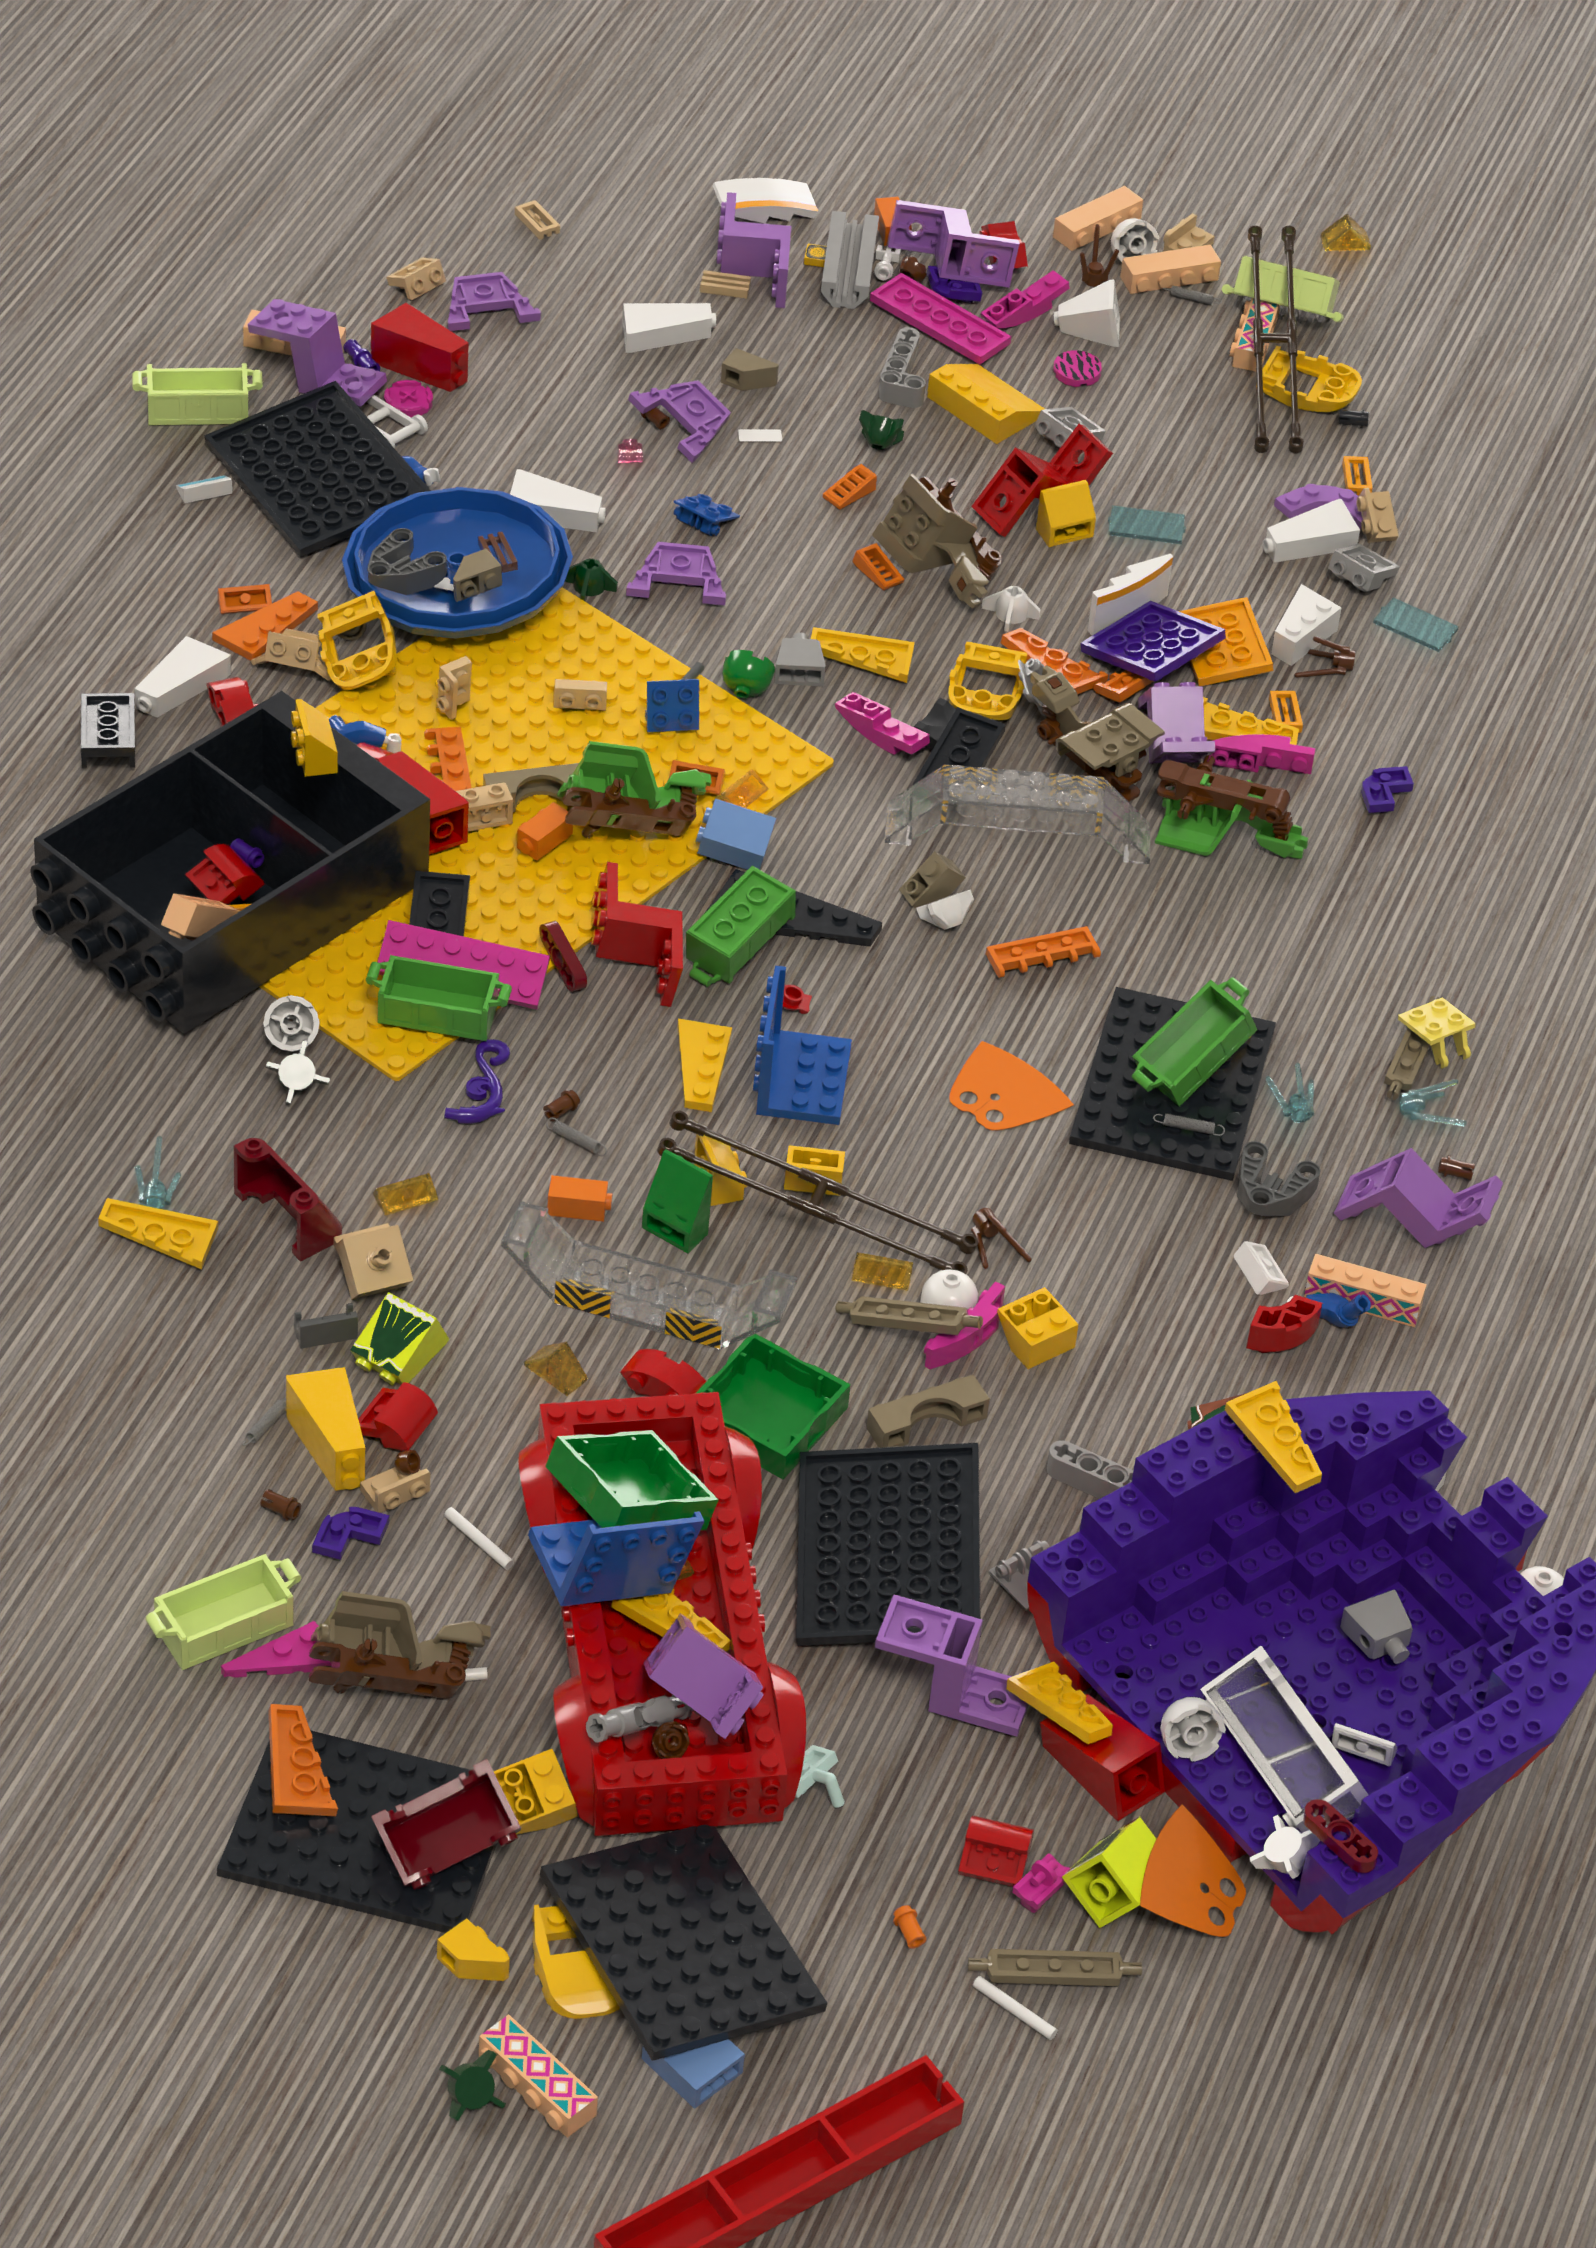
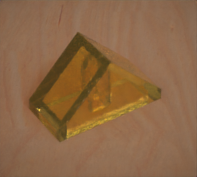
[1320,214,1371,251]
[524,1342,587,1396]

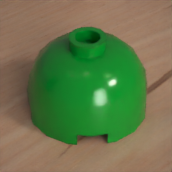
[722,650,775,698]

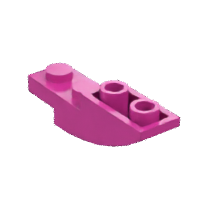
[981,270,1070,328]
[835,692,930,755]
[1209,734,1315,774]
[924,1281,1005,1369]

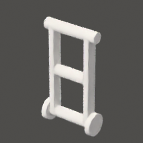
[366,395,428,448]

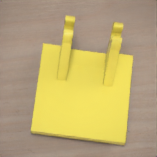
[1398,997,1475,1069]

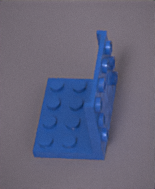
[753,965,852,1125]
[528,1512,704,1606]

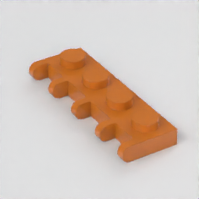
[1093,670,1154,702]
[424,727,472,791]
[986,926,1101,978]

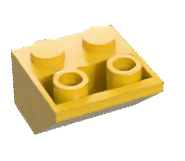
[1036,480,1096,547]
[291,699,338,777]
[784,1145,846,1196]
[997,1287,1079,1369]

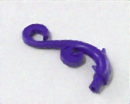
[444,1039,510,1124]

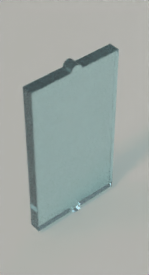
[1108,505,1186,544]
[1373,597,1459,652]

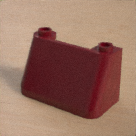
[234,1138,342,1262]
[371,1759,521,1890]

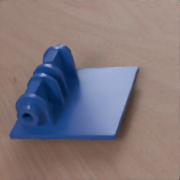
[673,494,740,536]
[645,679,699,732]

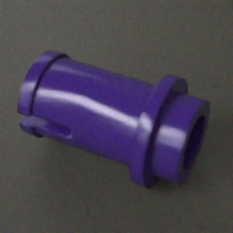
[230,838,264,868]

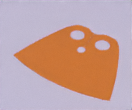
[949,1041,1074,1130]
[1140,1804,1246,1937]

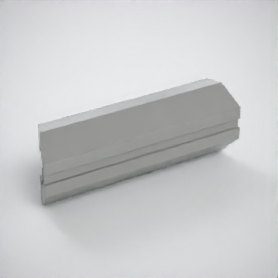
[821,211,879,309]

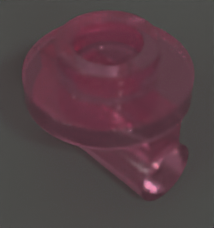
[618,439,643,463]

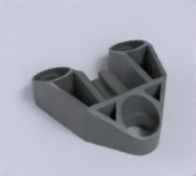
[367,528,447,595]
[1237,1141,1321,1216]

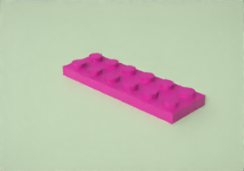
[870,273,1011,365]
[378,920,550,1010]

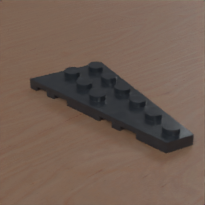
[704,869,882,947]

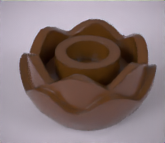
[899,257,927,283]
[652,1721,690,1759]

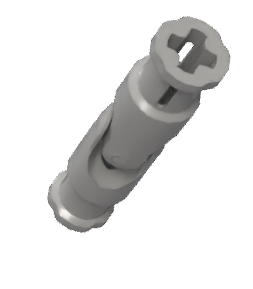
[586,1695,693,1742]

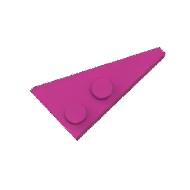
[221,1621,331,1678]

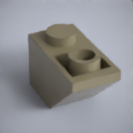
[721,348,779,391]
[453,548,502,602]
[899,851,966,908]

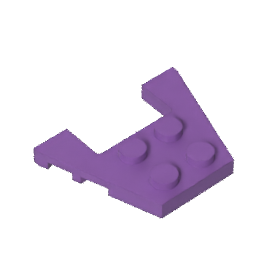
[448,272,541,331]
[628,380,731,463]
[626,542,726,605]

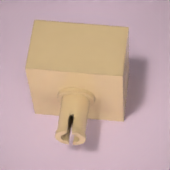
[336,1225,414,1300]

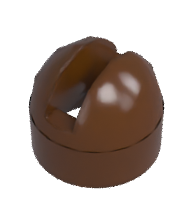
[394,1450,420,1475]

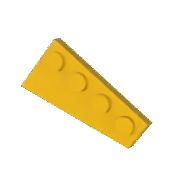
[811,627,915,683]
[1203,697,1299,745]
[677,1018,732,1112]
[98,1198,218,1270]
[1225,1381,1322,1493]
[612,1589,731,1652]
[1006,1662,1113,1744]

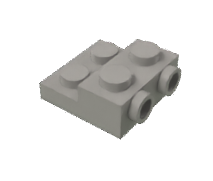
[1034,407,1106,448]
[1328,544,1400,592]

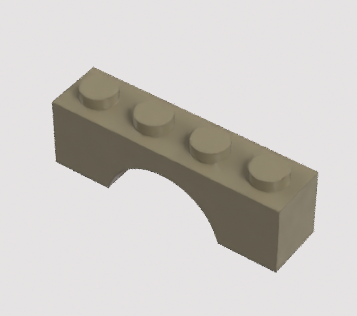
[483,763,579,812]
[866,1374,990,1448]

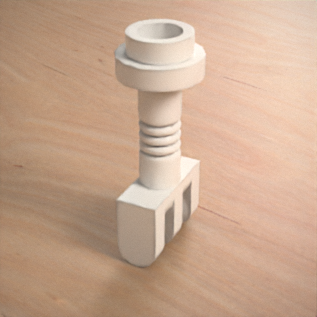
[874,245,901,281]

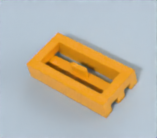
[1342,456,1373,495]
[1269,691,1303,733]

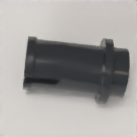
[1338,409,1369,428]

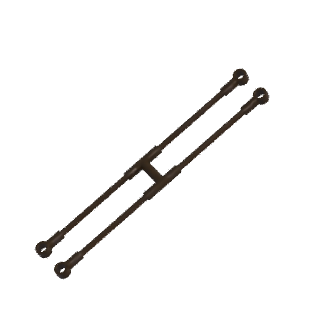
[1248,225,1304,453]
[657,1110,978,1274]

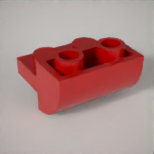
[185,844,265,905]
[358,1382,438,1451]
[958,1815,1034,1887]

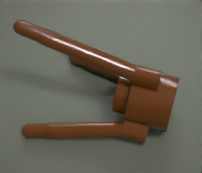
[1080,224,1119,287]
[1294,636,1355,678]
[971,1208,1032,1269]

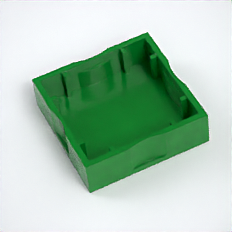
[696,1332,851,1480]
[545,1430,718,1530]

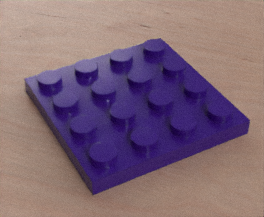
[1080,600,1226,682]

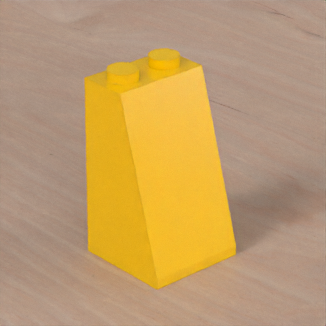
[286,1367,365,1491]

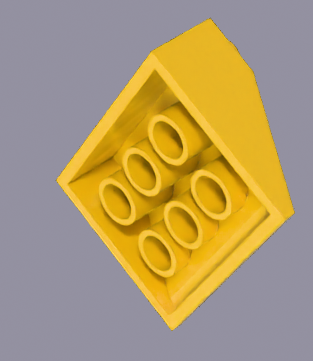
[927,364,1045,444]

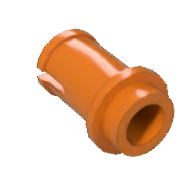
[893,1905,927,1949]

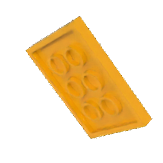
[1179,597,1273,686]

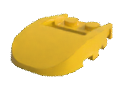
[1256,346,1362,412]
[318,591,397,690]
[948,641,1027,720]
[532,1904,620,2019]

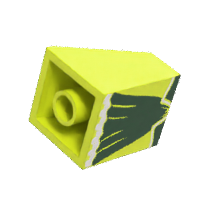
[350,1292,449,1385]
[1062,1817,1156,1928]

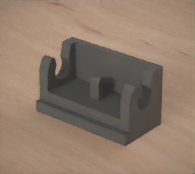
[294,1303,358,1349]

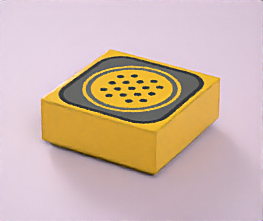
[804,244,827,267]

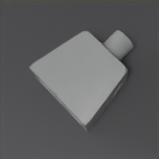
[775,632,825,687]
[1340,1589,1412,1664]

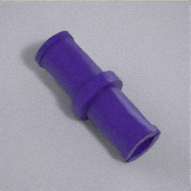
[343,339,381,371]

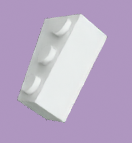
[1271,584,1341,666]

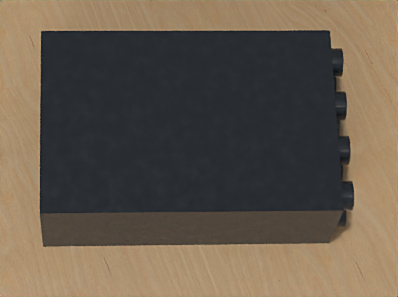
[30,691,430,1034]

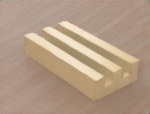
[515,200,560,240]
[700,270,751,299]

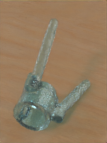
[1265,1063,1314,1122]
[1399,1079,1467,1126]
[135,1136,181,1209]

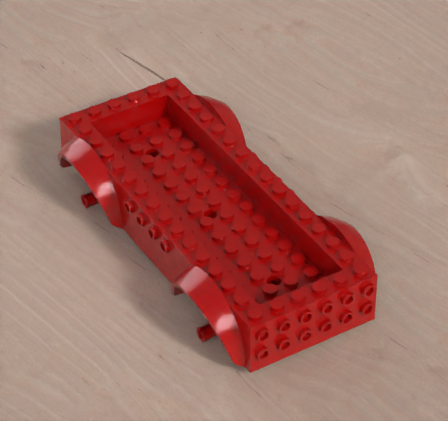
[518,1392,806,1836]

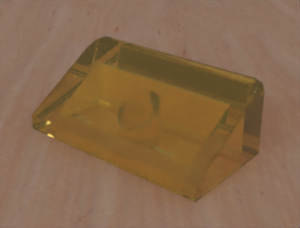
[712,769,769,808]
[373,1173,439,1216]
[852,1252,914,1291]

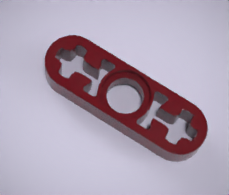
[539,921,587,992]
[1303,1799,1378,1873]

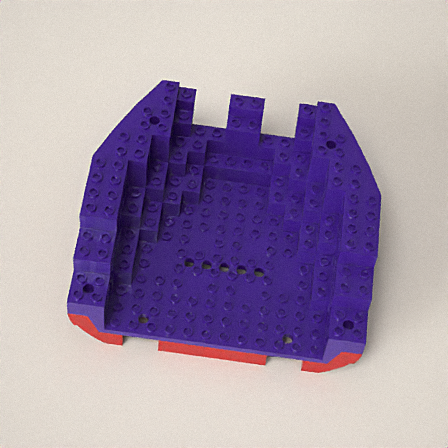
[1027,1390,1596,1934]

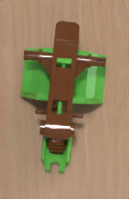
[557,741,712,838]
[1155,755,1308,859]

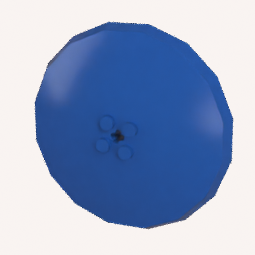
[342,487,573,639]

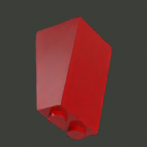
[371,303,469,392]
[377,751,469,855]
[1040,1694,1165,1821]

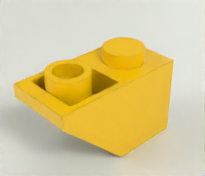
[437,1918,510,1981]

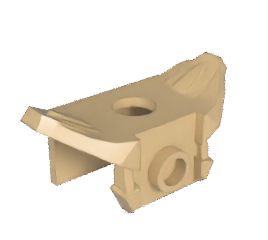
[251,629,331,681]

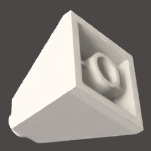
[1054,279,1120,347]

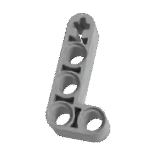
[879,327,926,408]
[1047,1441,1133,1499]

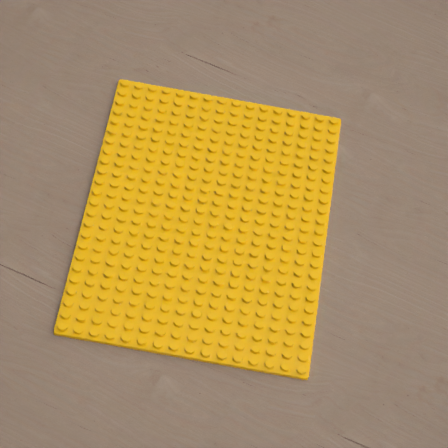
[259,587,834,1081]

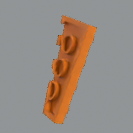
[212,591,318,661]
[1001,628,1109,694]
[269,1704,338,1816]

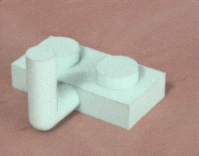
[795,1745,845,1808]

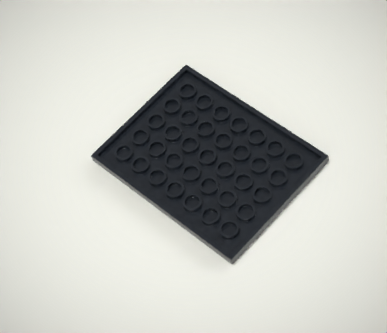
[204,380,431,557]
[1069,987,1276,1181]
[796,1443,981,1646]
[217,1730,497,1933]
[540,1825,827,2061]

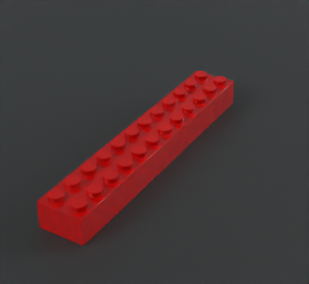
[594,2055,964,2248]

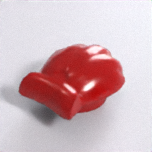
[783,985,812,1014]

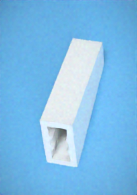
[623,303,716,353]
[510,469,606,532]
[1263,499,1360,563]
[135,636,231,718]

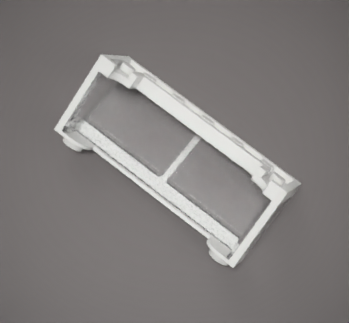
[1200,1646,1368,1833]

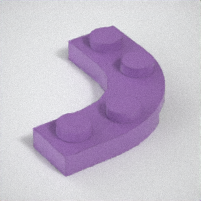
[1274,484,1363,529]

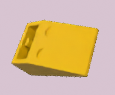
[493,1748,578,1834]

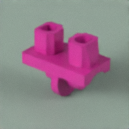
[1012,1853,1070,1913]

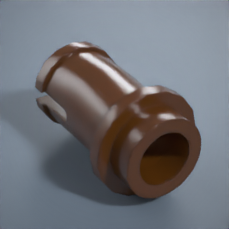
[641,407,670,430]
[543,1090,580,1122]
[1438,1155,1475,1181]
[260,1489,301,1520]

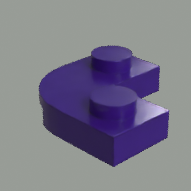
[927,266,982,302]
[1361,766,1414,813]
[312,1507,390,1560]

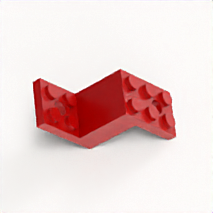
[971,423,1113,537]
[591,862,683,1007]

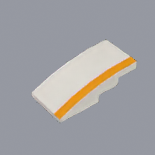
[713,178,818,224]
[1087,554,1173,636]

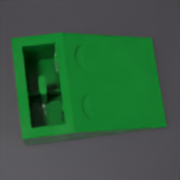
[642,1149,713,1254]

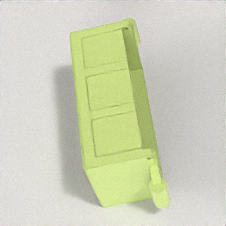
[1222,256,1343,322]
[132,363,263,425]
[145,1554,301,1670]

